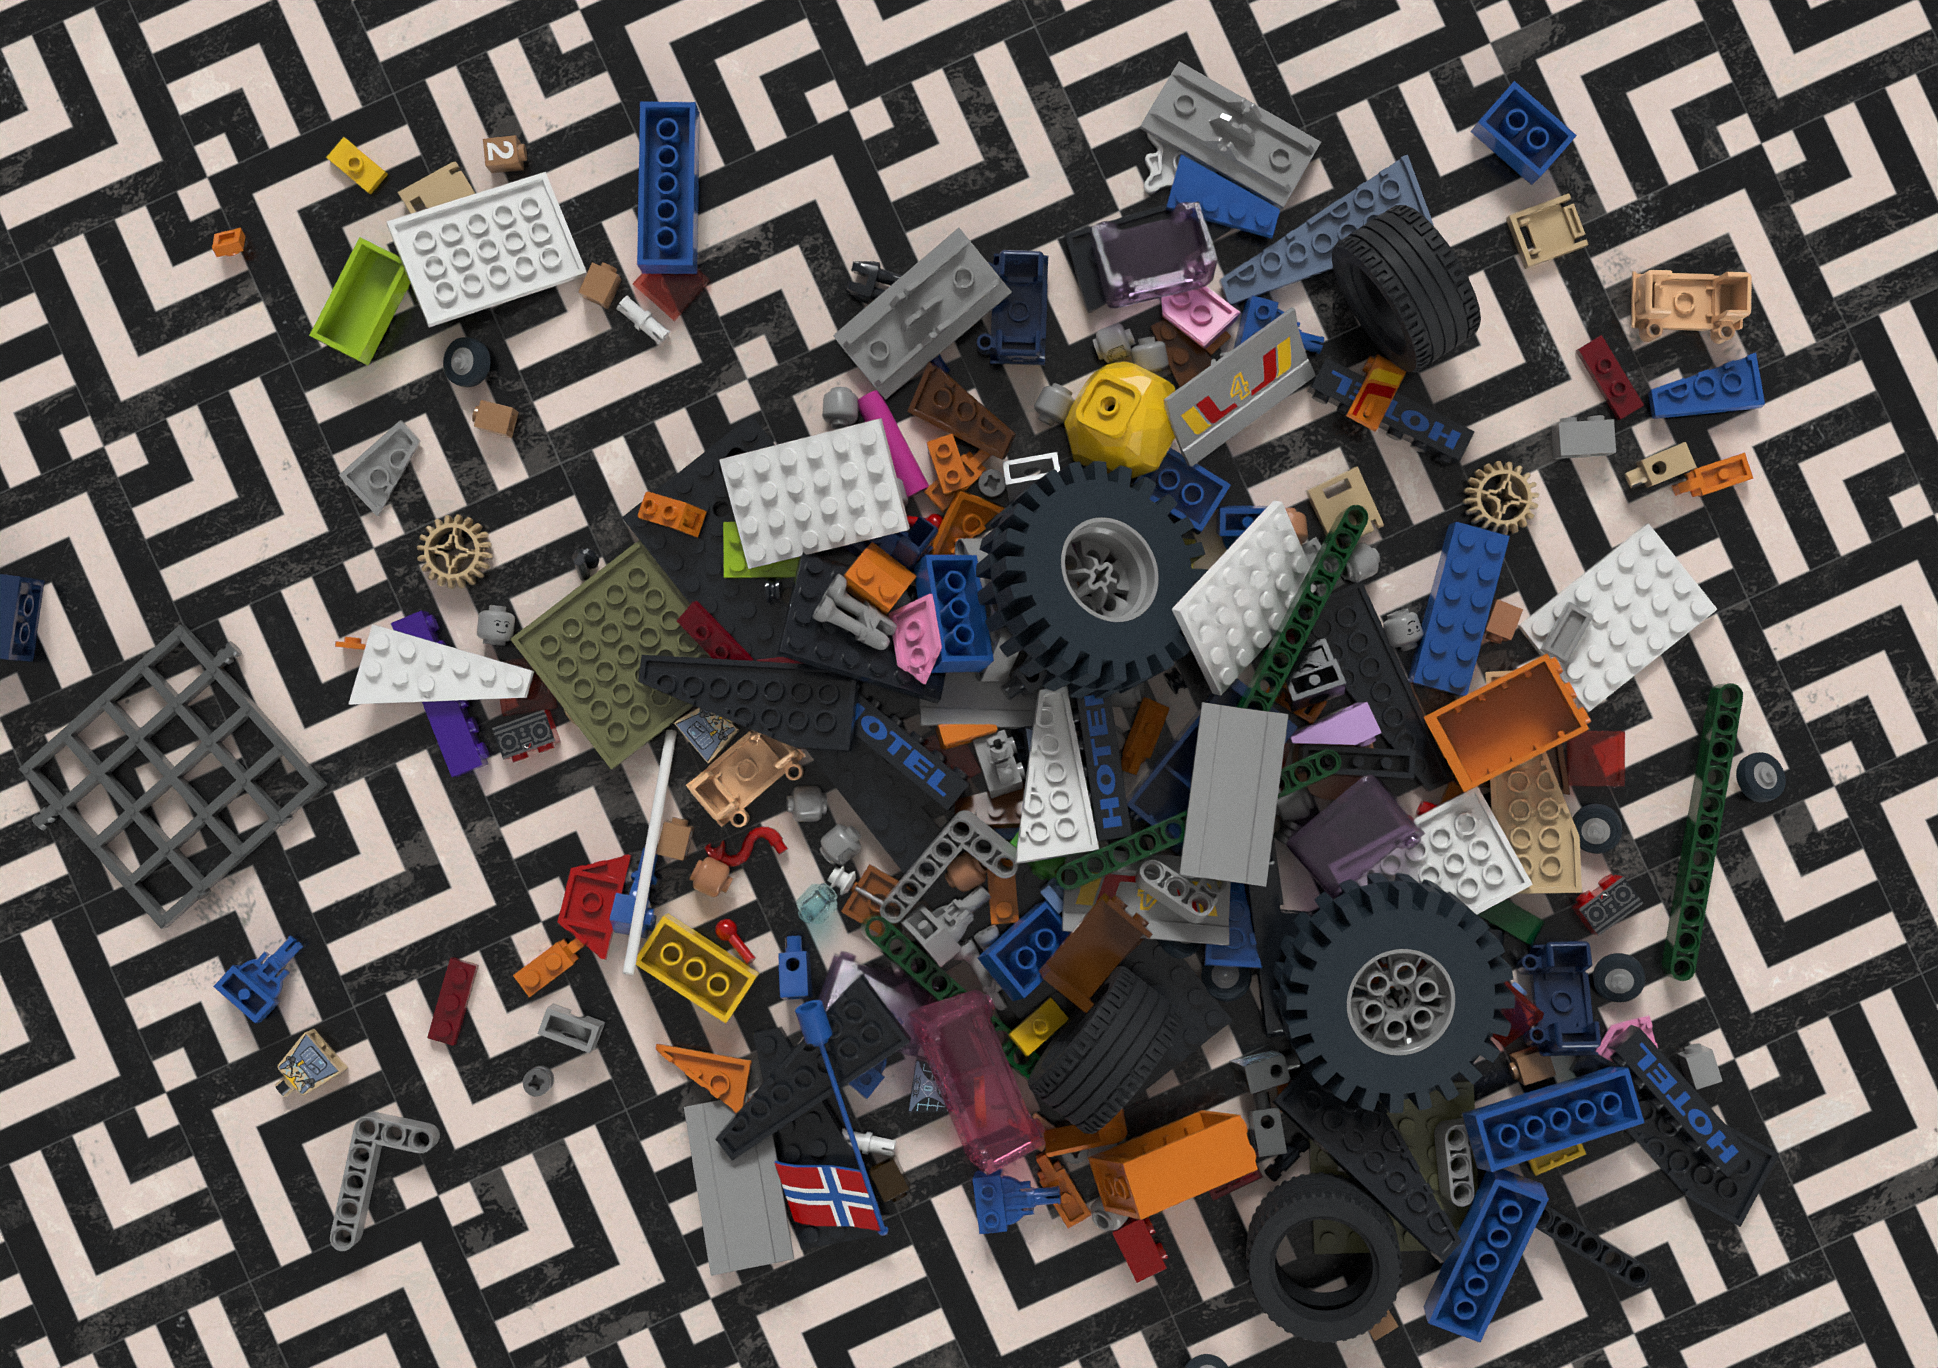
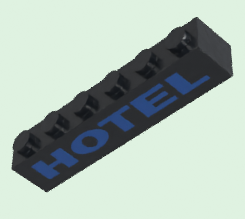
[1307,358,1475,465]
[1068,684,1132,841]
[854,685,971,811]
[1607,1025,1752,1177]

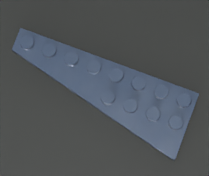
[1219,155,1434,305]

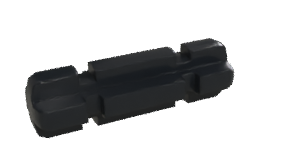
[1264,1135,1311,1182]

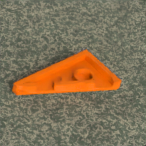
[928,490,1005,555]
[656,1044,752,1113]

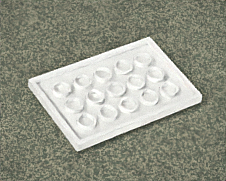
[387,172,587,327]
[719,418,910,569]
[1172,501,1317,695]
[1518,524,1717,712]
[1328,786,1533,965]

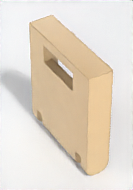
[398,162,475,214]
[1506,194,1589,269]
[1306,467,1384,547]

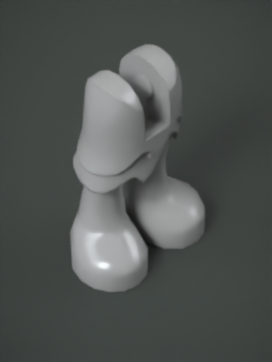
[812,574,897,650]
[954,925,1021,1011]

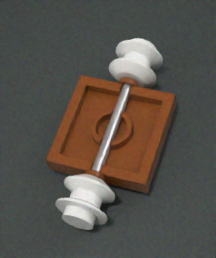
[827,864,915,934]

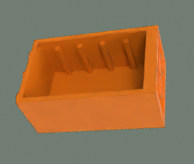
[1424,654,1591,792]
[1088,1110,1258,1220]

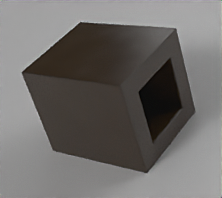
[870,1155,910,1202]

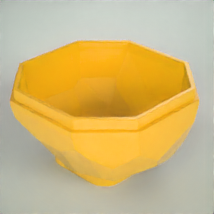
[1064,361,1175,479]

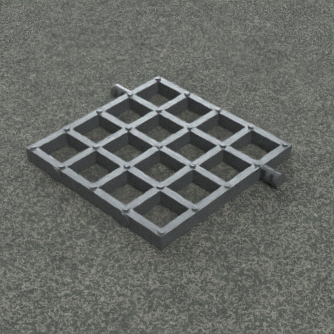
[19,625,327,929]

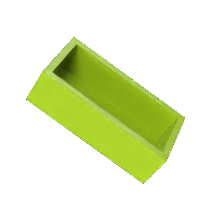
[309,237,410,366]

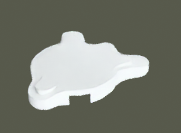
[1143,133,1216,195]

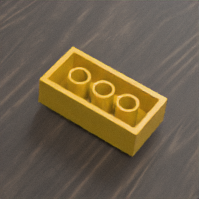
[636,913,760,1024]

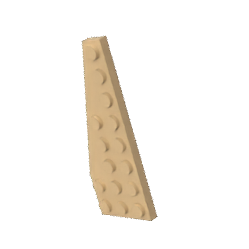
[1485,671,1582,894]

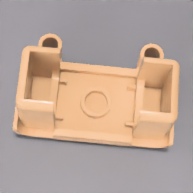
[1631,270,1752,344]
[686,730,806,827]

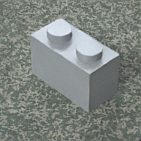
[1551,415,1616,459]

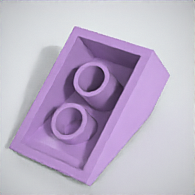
[1286,702,1381,747]

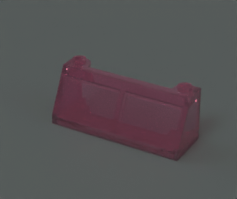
[908,989,1046,1176]

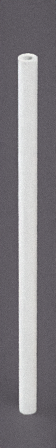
[623,730,677,975]

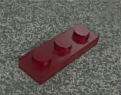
[427,957,479,1046]

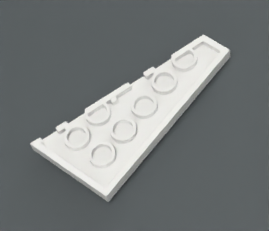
[349,624,534,705]
[1015,686,1099,864]

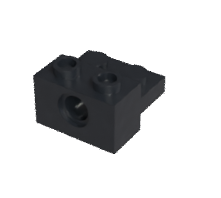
[1273,638,1346,712]

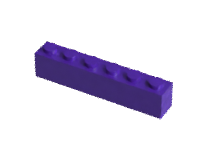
[391,611,489,777]

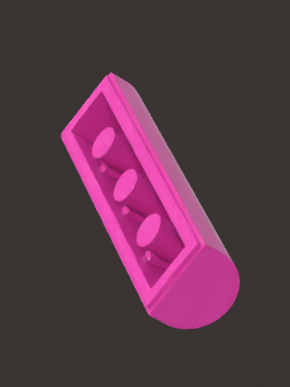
[858,390,929,499]

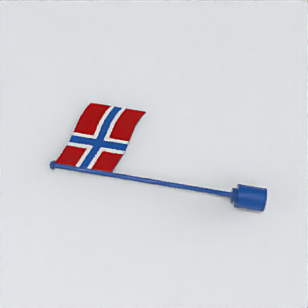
[774,1000,888,1236]

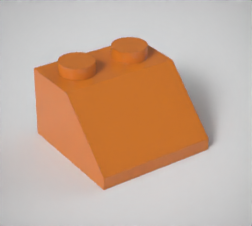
[844,542,916,615]

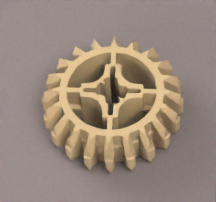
[1463,461,1539,535]
[417,515,493,589]

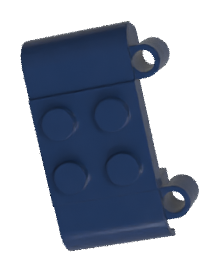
[977,250,1049,366]
[843,516,938,573]
[1516,941,1601,1056]

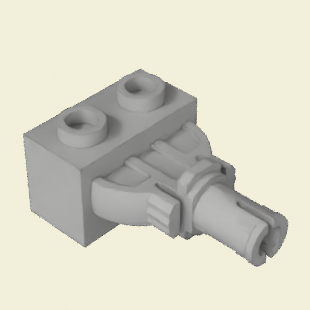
[973,730,1026,799]
[901,885,991,967]

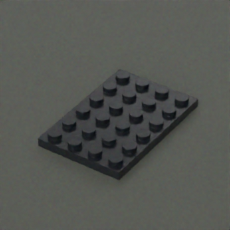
[777,552,946,704]

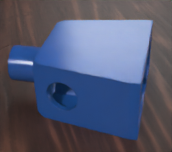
[778,936,813,1000]

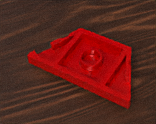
[557,855,632,960]

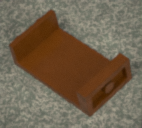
[1039,893,1153,1013]

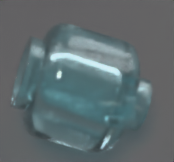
[797,883,837,924]

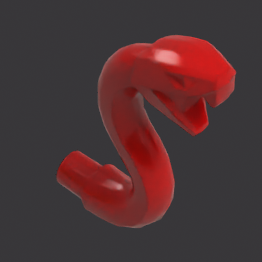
[705,826,788,867]

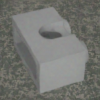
[1002,452,1060,501]
[537,1003,605,1053]

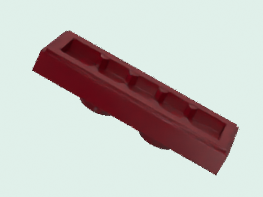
[1576,335,1644,420]
[677,601,754,661]

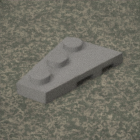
[339,420,421,516]

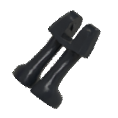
[845,261,903,304]

